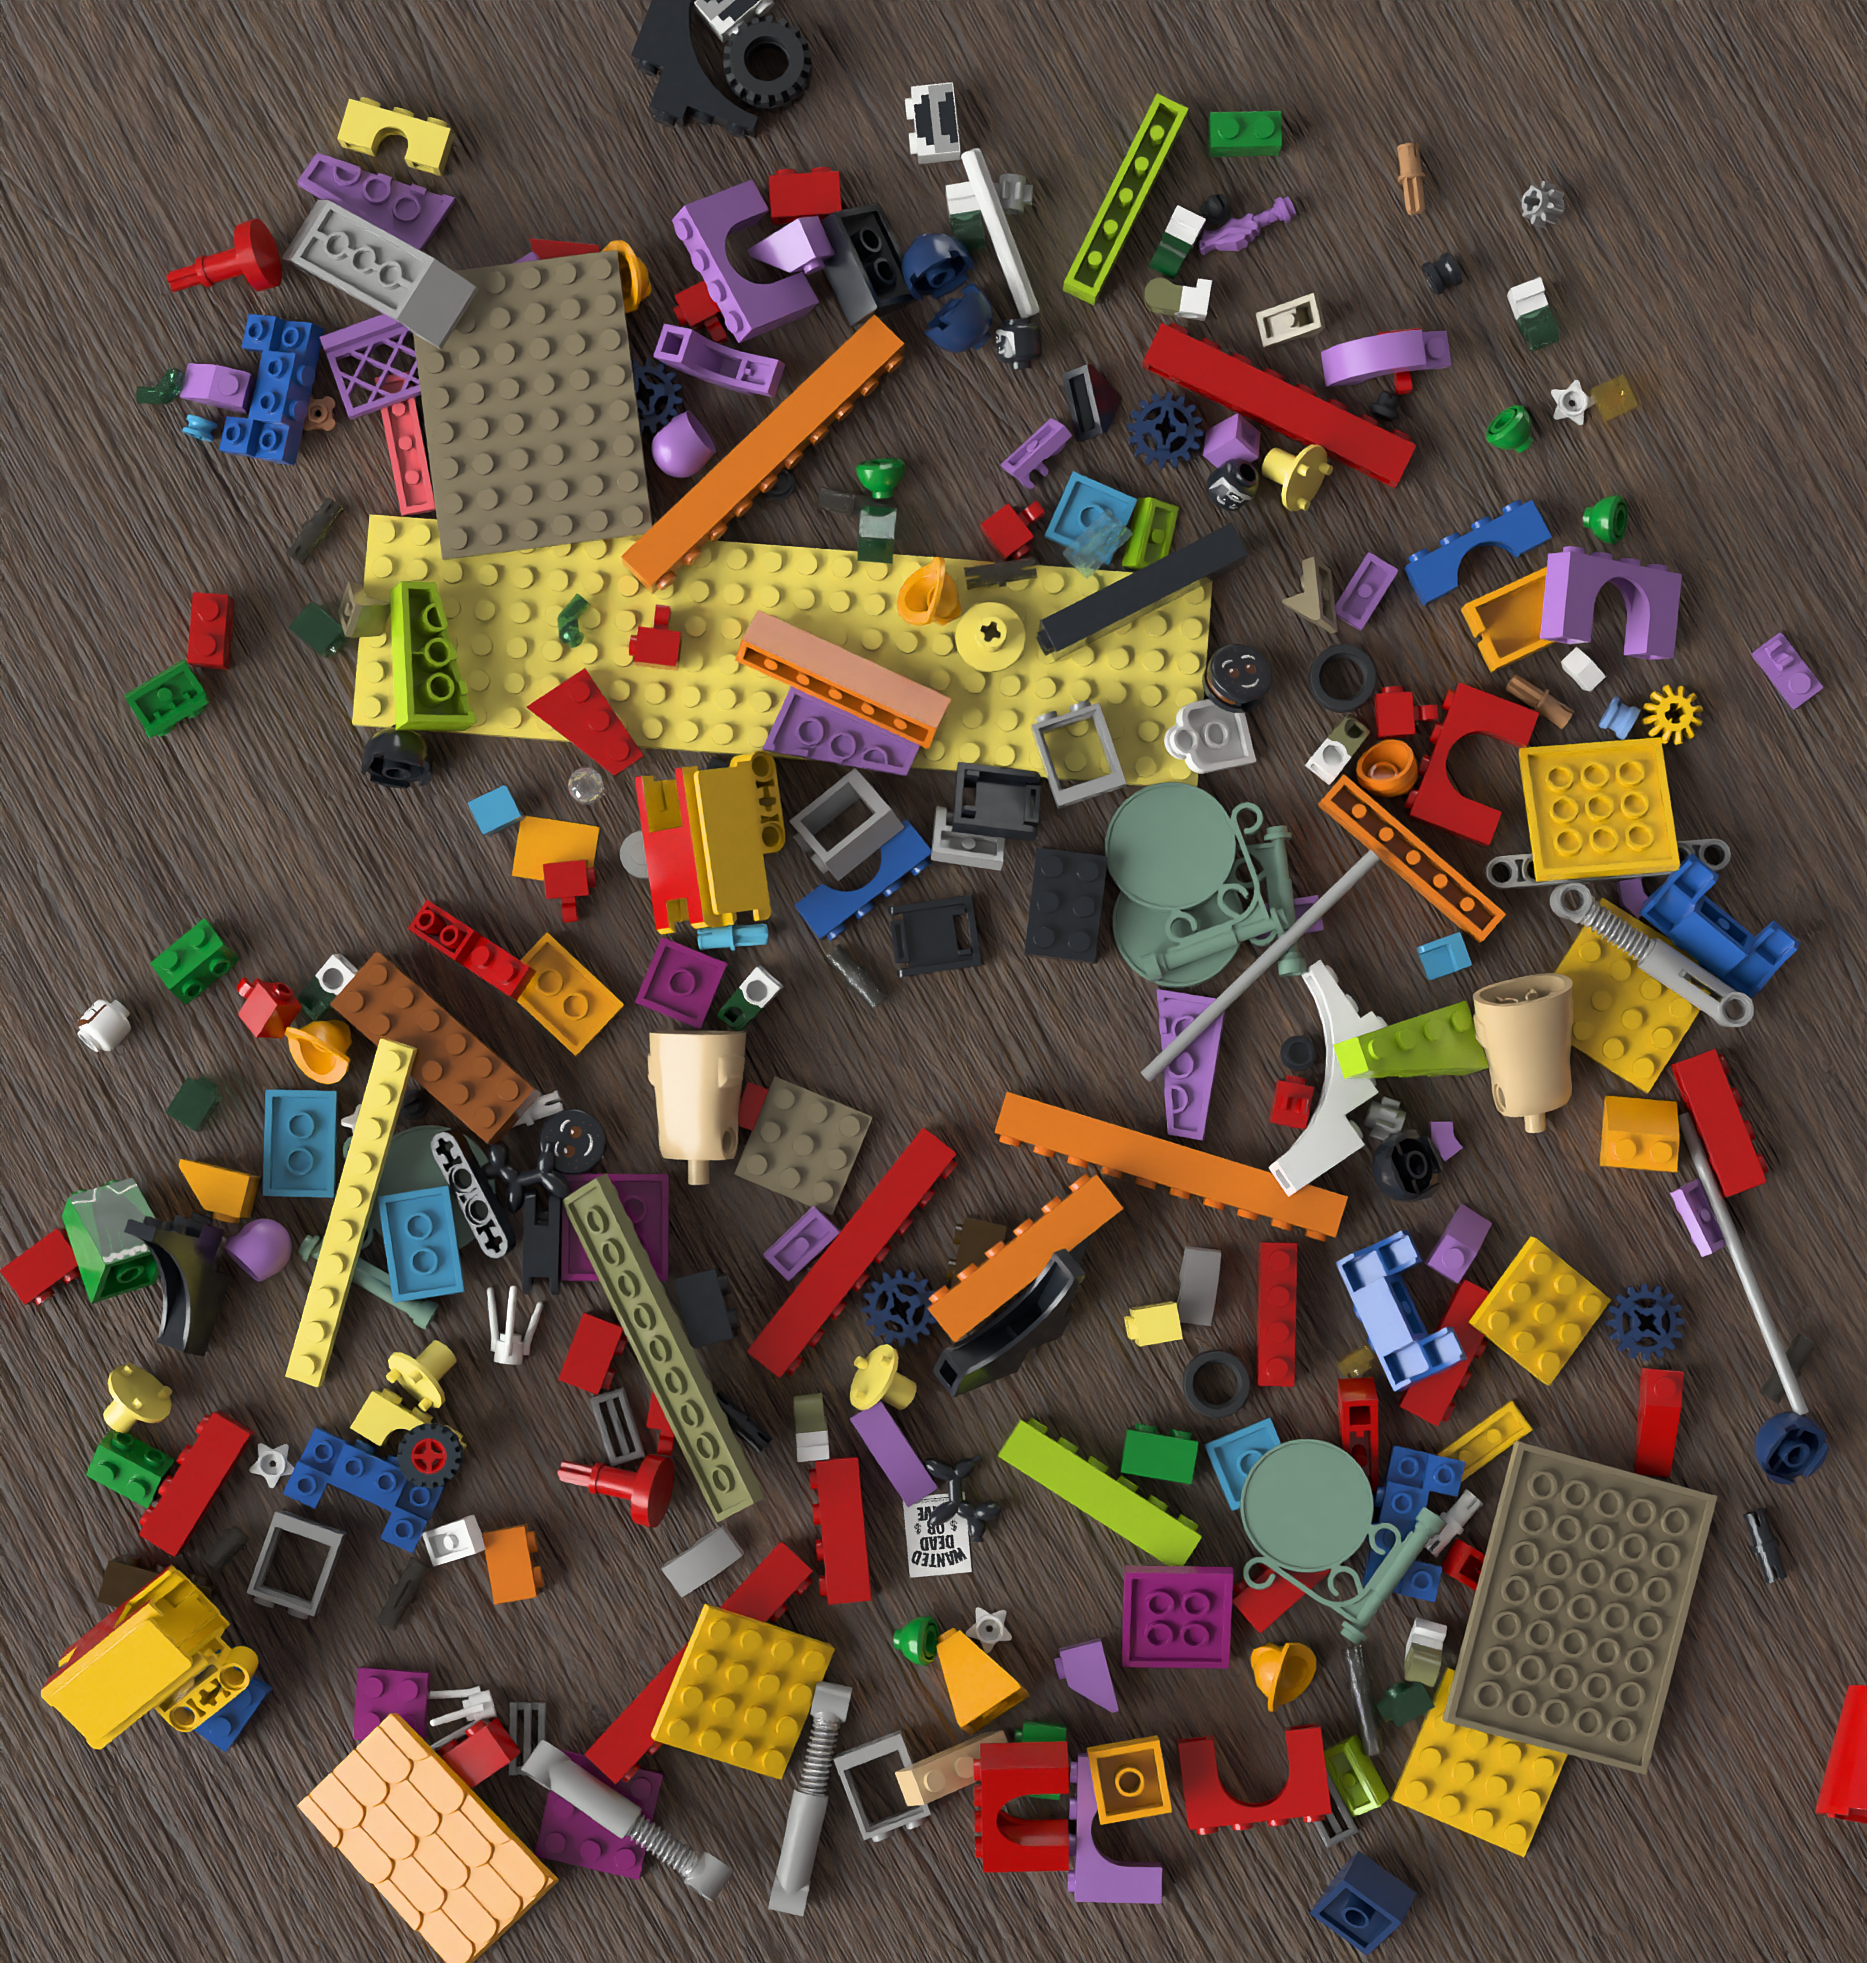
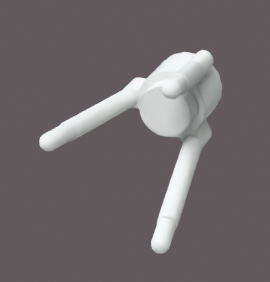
[487,1286,544,1365]
[429,1686,497,1751]

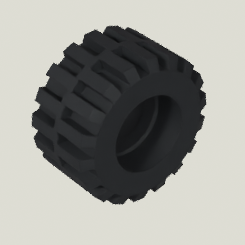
[723,16,812,113]

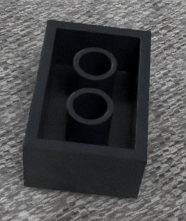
[1024,848,1108,964]

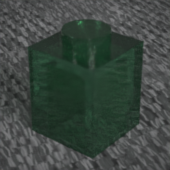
[857,506,897,564]
[288,601,347,659]
[165,1075,224,1132]

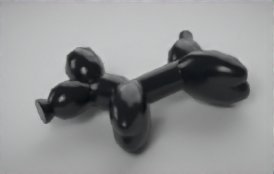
[481,1140,572,1214]
[923,1454,1002,1543]

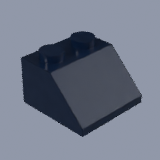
[1310,1851,1417,1956]

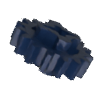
[632,359,684,437]
[1127,392,1203,470]
[862,1269,937,1347]
[1605,1283,1685,1361]

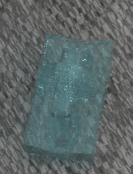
[1062,509,1133,579]

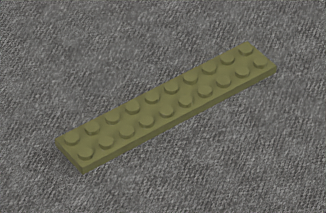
[561,1174,764,1522]

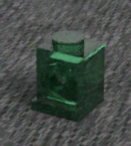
[1375,1681,1435,1728]

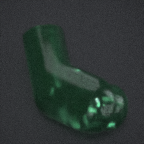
[136,368,185,405]
[557,593,590,648]

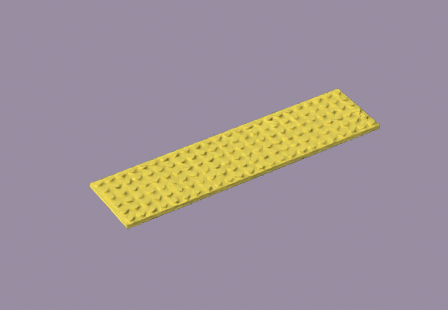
[352,514,1212,787]

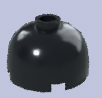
[361,724,433,789]
[1372,1129,1443,1202]

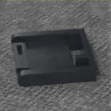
[951,762,1041,841]
[888,895,982,978]

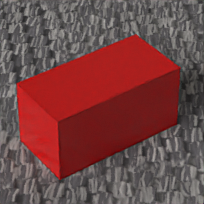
[738,1082,769,1131]

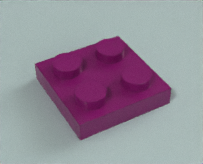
[635,937,728,1029]
[353,1666,431,1742]

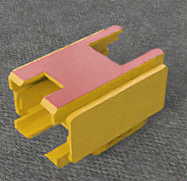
[635,750,785,935]
[41,1564,259,1750]

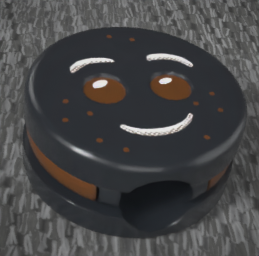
[1202,644,1272,713]
[540,1109,607,1175]

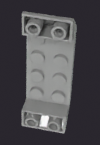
[281,200,479,350]

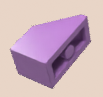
[747,216,835,275]
[179,363,256,415]
[1423,1204,1492,1283]
[1054,1638,1119,1713]

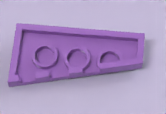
[298,153,455,251]
[763,686,920,776]
[1157,989,1226,1141]

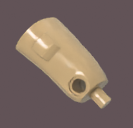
[1473,973,1574,1133]
[647,1030,746,1185]

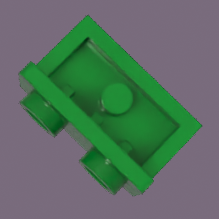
[124,658,210,738]
[150,918,239,1004]
[86,1428,175,1508]

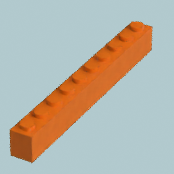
[621,314,905,594]
[994,1092,1348,1242]

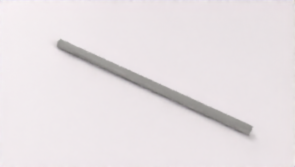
[1140,849,1381,1082]
[1678,1112,1809,1415]

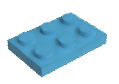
[263,1089,338,1198]
[378,1186,465,1303]

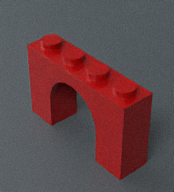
[1404,683,1539,848]
[1178,1723,1332,1835]
[973,1741,1069,1873]

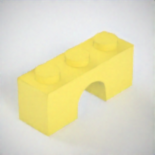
[337,97,454,177]
[1124,1301,1183,1346]
[350,1388,467,1463]

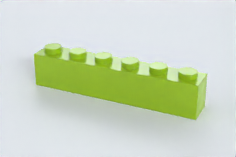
[1063,93,1189,306]
[998,1417,1202,1566]

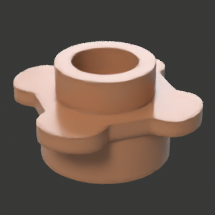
[303,396,336,431]

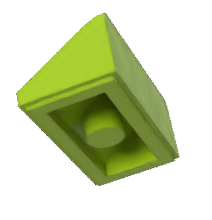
[1122,497,1179,570]
[1324,1735,1389,1818]

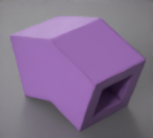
[1616,878,1649,919]
[1429,1121,1462,1162]

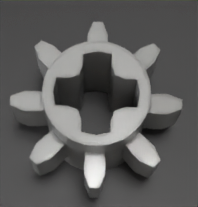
[993,174,1033,215]
[1521,181,1565,228]
[1363,1096,1406,1141]

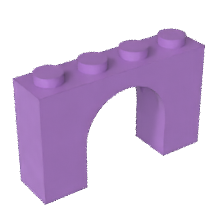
[672,179,819,343]
[1540,546,1682,660]
[1067,1752,1164,1904]

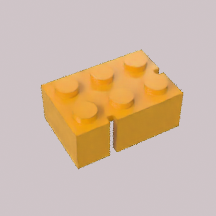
[1461,567,1593,673]

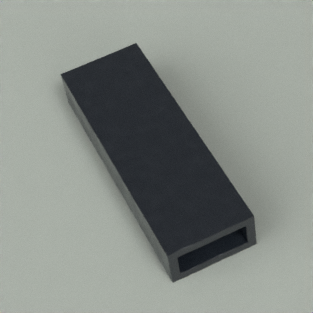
[1036,523,1248,661]

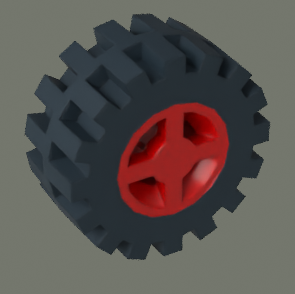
[397,1423,464,1488]

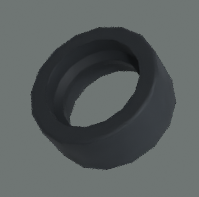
[1308,644,1377,713]
[1182,1349,1251,1418]

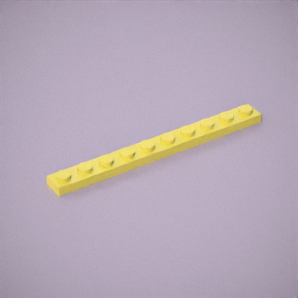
[285,1037,417,1387]

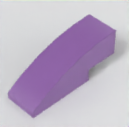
[850,1399,938,1507]

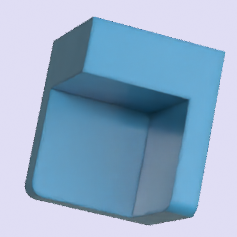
[468,785,525,837]
[1416,932,1472,980]

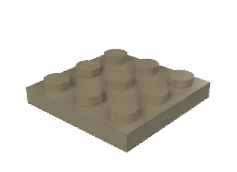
[734,1077,873,1215]

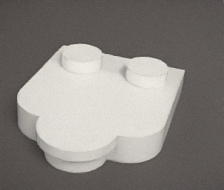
[1164,699,1256,774]

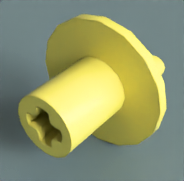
[1262,444,1333,511]
[955,602,1026,673]
[386,1340,457,1412]
[850,1344,917,1410]
[103,1363,172,1433]

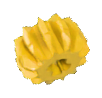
[1642,685,1703,745]

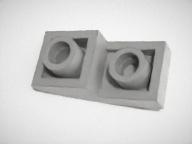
[1177,1246,1221,1326]
[661,1525,744,1597]

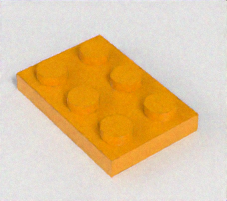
[517,932,625,1057]

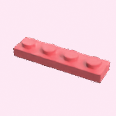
[375,371,436,517]

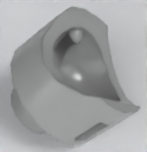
[620,830,649,879]

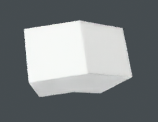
[1561,647,1606,692]

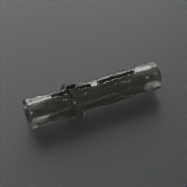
[1341,1645,1386,1756]

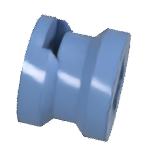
[1598,696,1641,740]

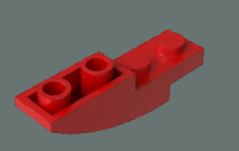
[408,900,537,1001]

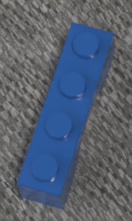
[1404,499,1552,607]
[794,819,931,941]

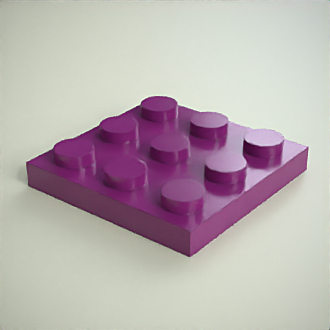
[561,1174,670,1281]
[1121,1565,1233,1669]
[535,1749,664,1880]

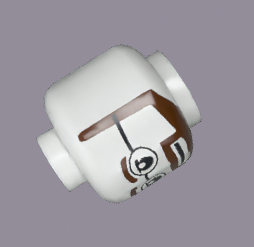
[77,999,131,1052]

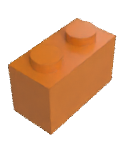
[482,1524,544,1605]

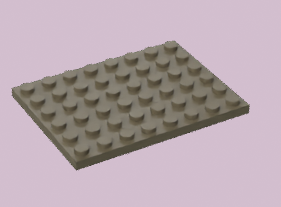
[413,250,653,560]
[1442,1441,1718,1775]

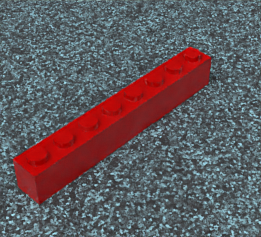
[1142,323,1416,489]
[746,1127,957,1378]
[584,1541,813,1784]

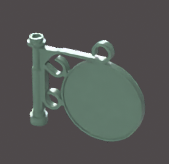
[1105,782,1290,983]
[1113,826,1307,988]
[298,1125,496,1330]
[1240,1439,1447,1646]

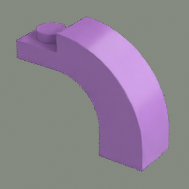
[653,324,785,398]
[1321,329,1451,387]

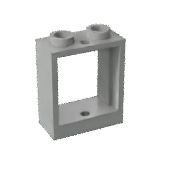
[1031,700,1126,809]
[789,768,904,881]
[247,1509,347,1620]
[833,1729,931,1842]

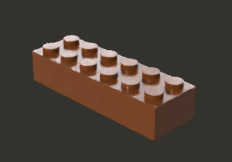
[330,951,542,1145]

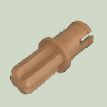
[1397,143,1426,215]
[1506,675,1574,729]

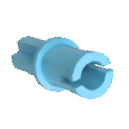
[697,924,769,951]

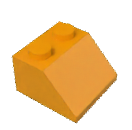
[1599,1096,1680,1172]
[179,1159,261,1223]

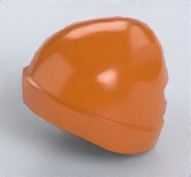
[1356,739,1418,798]

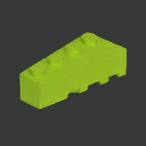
[389,581,477,731]
[1333,1000,1489,1079]

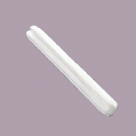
[961,148,1040,318]

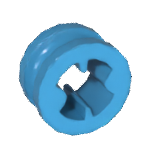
[182,415,218,442]

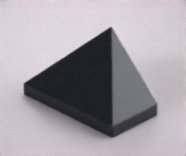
[1062,364,1123,442]

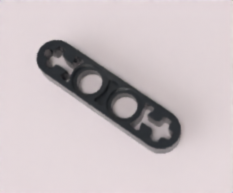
[431,1129,516,1258]

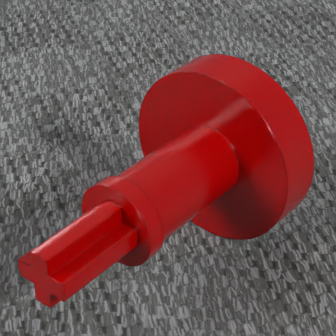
[166,218,282,292]
[558,1454,674,1528]

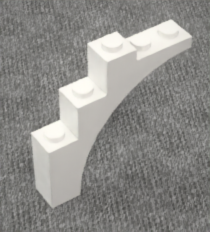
[1268,960,1388,1197]

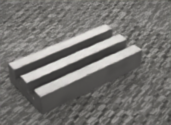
[590,1388,646,1467]
[509,1702,547,1775]
[1314,1769,1359,1848]

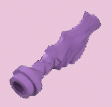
[1198,196,1296,255]

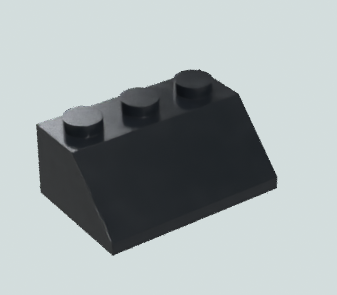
[820,203,923,326]

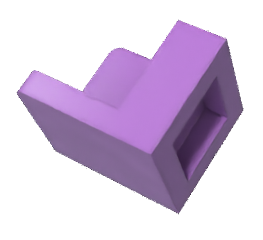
[1203,413,1261,468]

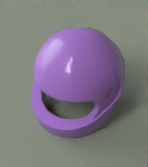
[651,411,716,478]
[222,1218,292,1282]

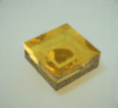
[1590,374,1638,423]
[1334,1345,1375,1378]

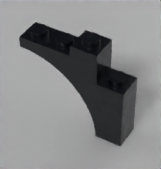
[631,0,759,139]
[124,1212,232,1357]
[933,1248,1086,1397]

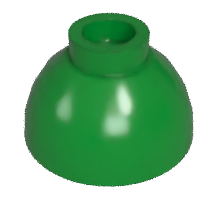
[1486,405,1533,453]
[856,458,905,499]
[1583,495,1628,545]
[894,1616,939,1666]

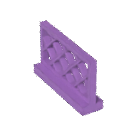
[320,314,421,420]

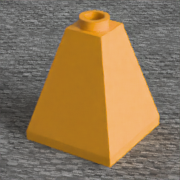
[936,1628,1030,1735]

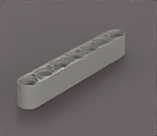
[1482,839,1731,890]

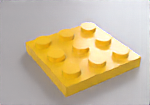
[1468,1236,1611,1386]

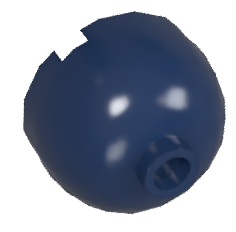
[902,233,974,301]
[924,283,994,353]
[1754,1411,1829,1485]

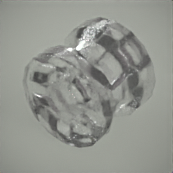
[568,767,605,805]

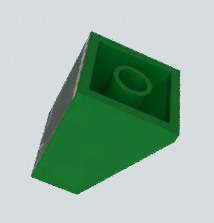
[62,1177,160,1304]

